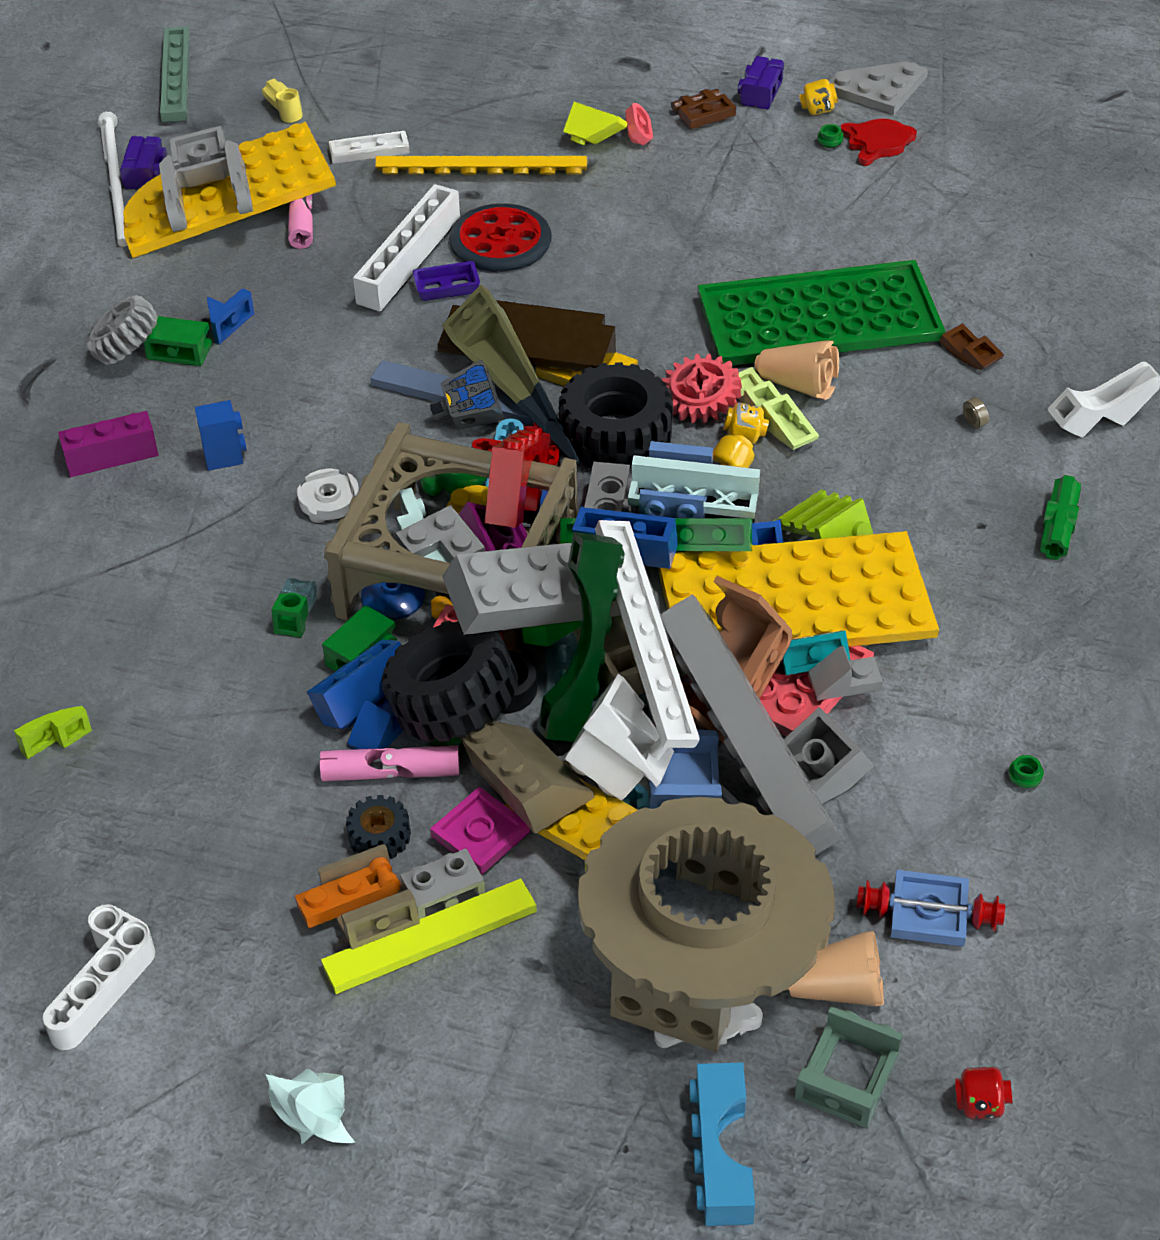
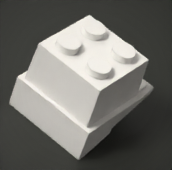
[565,674,674,801]

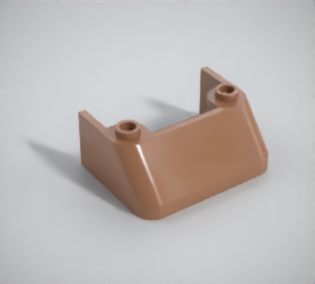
[681,576,792,744]

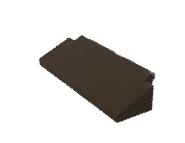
[438,300,616,371]

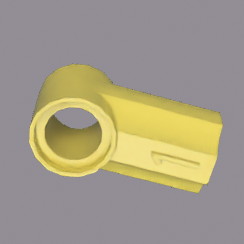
[262,78,303,123]

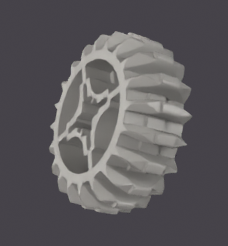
[85,295,158,365]

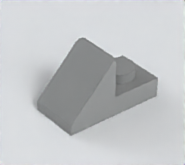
[808,646,883,701]

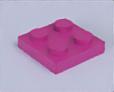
[430,787,530,875]

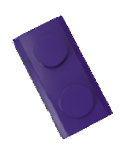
[737,56,784,110]
[120,136,167,189]

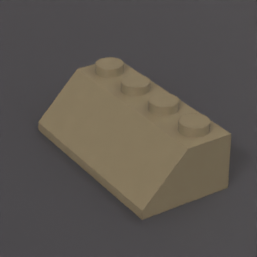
[461,721,595,834]

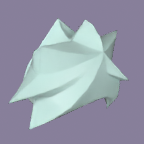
[265,1069,355,1144]

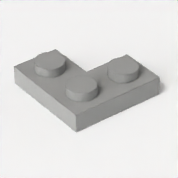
[395,505,485,562]

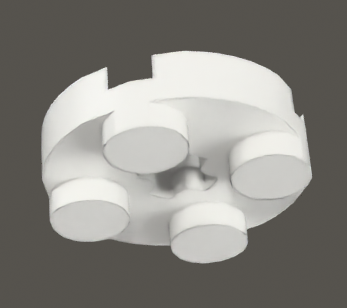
[297,468,359,523]

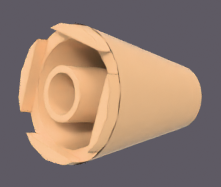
[755,340,839,400]
[785,931,884,1007]

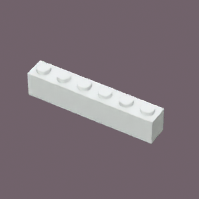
[353,184,460,312]

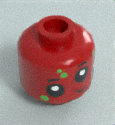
[955,1067,1013,1119]

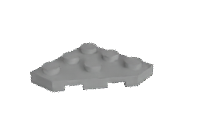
[829,62,928,115]

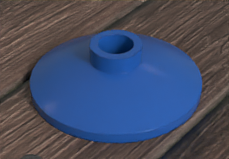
[361,582,425,620]

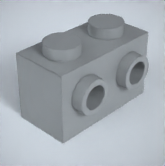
[400,849,485,919]

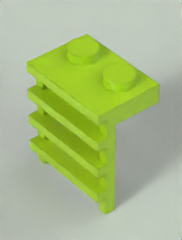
[773,489,873,540]

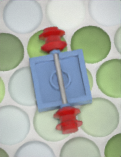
[856,870,1005,947]

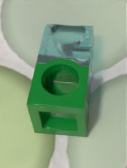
[271,578,317,638]

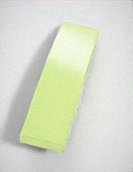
[738,367,819,450]

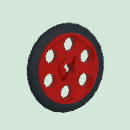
[449,203,552,271]

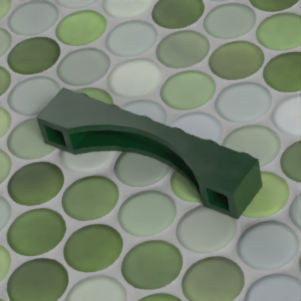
[537,532,625,742]

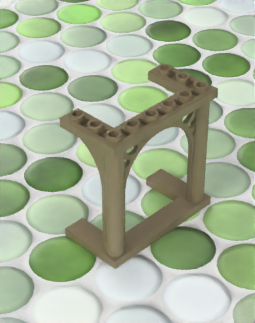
[324,422,578,653]

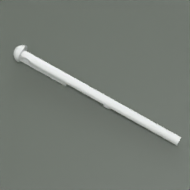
[98,111,127,247]

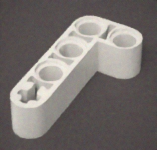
[43,904,155,1050]

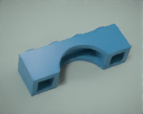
[689,1063,755,1226]

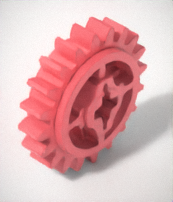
[662,354,742,423]

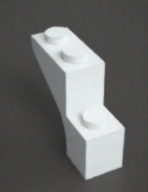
[1047,362,1160,438]

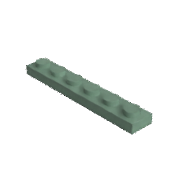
[160,26,190,122]

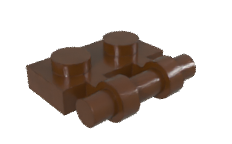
[671,89,736,129]

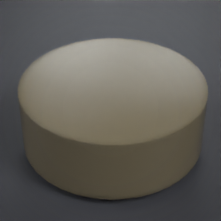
[963,397,989,428]

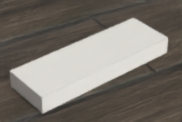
[328,131,410,164]

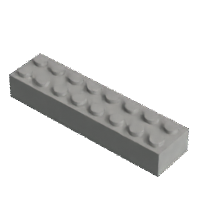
[660,594,842,855]

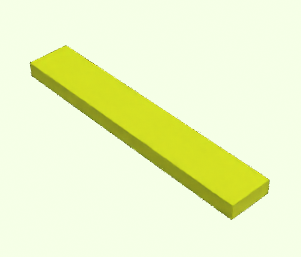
[321,878,537,994]

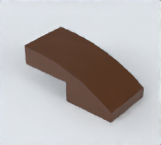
[939,323,1004,370]

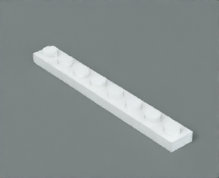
[595,520,700,748]

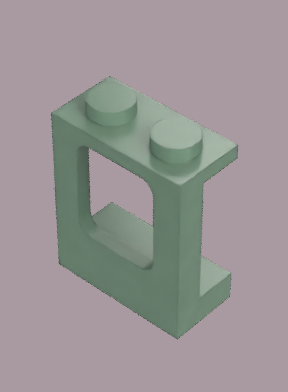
[795,1006,903,1128]

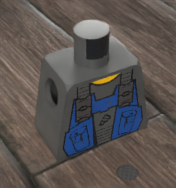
[430,360,505,429]

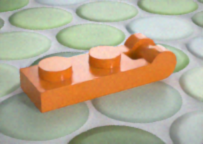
[294,857,401,928]

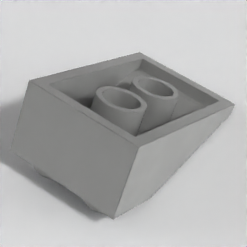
[743,707,874,804]

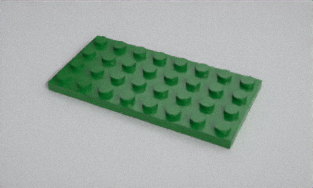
[697,260,946,366]

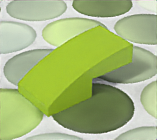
[14,706,92,759]

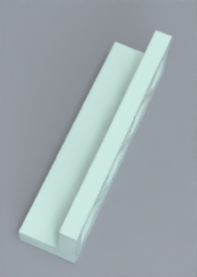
[628,456,760,519]

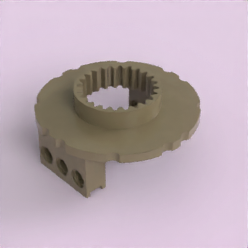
[578,797,835,1052]

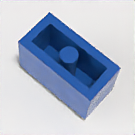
[195,400,247,471]

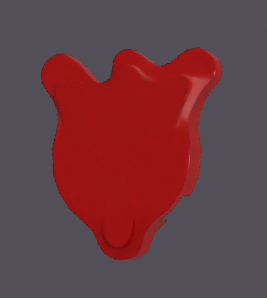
[841,118,917,166]

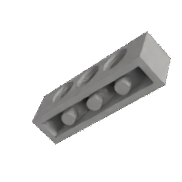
[584,462,632,513]

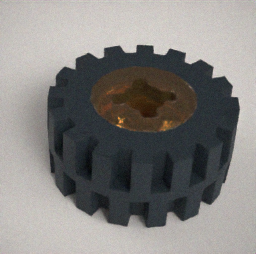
[346,795,411,859]

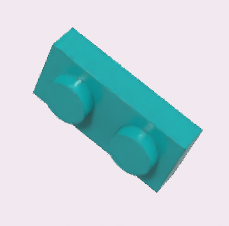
[781,630,851,675]

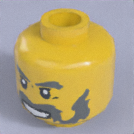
[799,79,838,116]

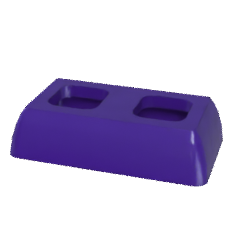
[413,261,480,301]

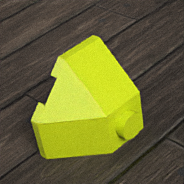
[563,102,628,146]

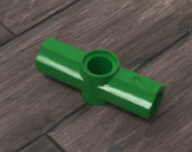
[1040,475,1081,560]

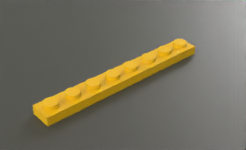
[375,156,587,175]

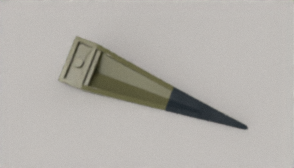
[442,285,580,464]

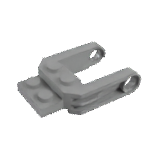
[159,126,254,232]

